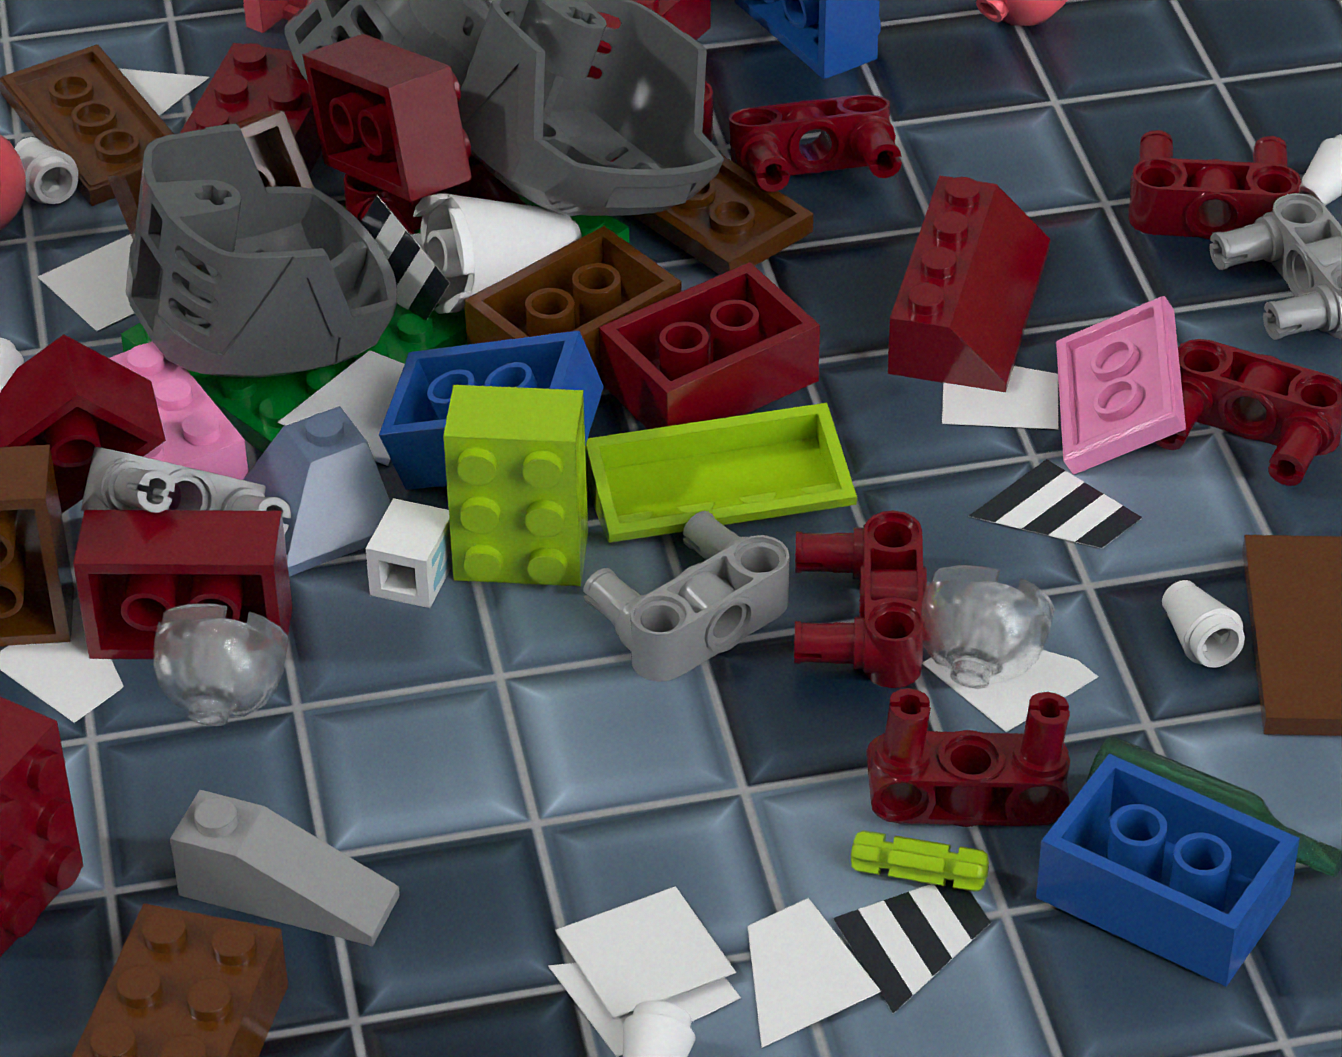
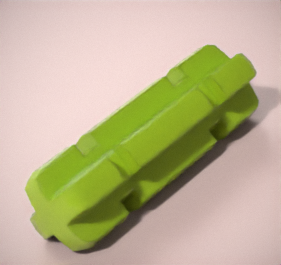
[851,830,989,892]

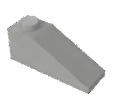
[170,790,400,946]

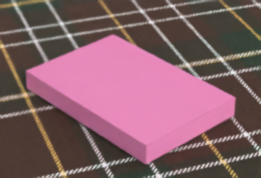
[1056,296,1186,475]

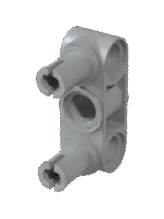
[1210,193,1342,340]
[81,447,291,534]
[583,511,789,682]

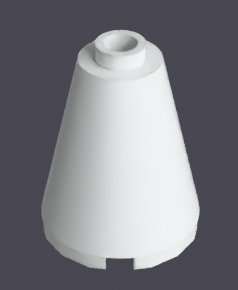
[410,193,582,314]

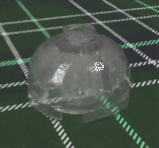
[921,565,1055,689]
[153,604,289,726]

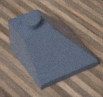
[243,406,391,577]

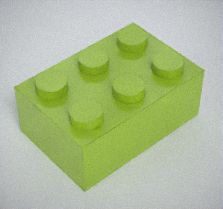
[443,385,588,586]

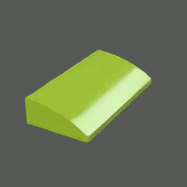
[585,403,857,543]

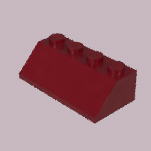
[888,175,1050,393]

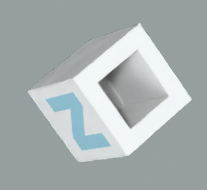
[366,498,453,608]

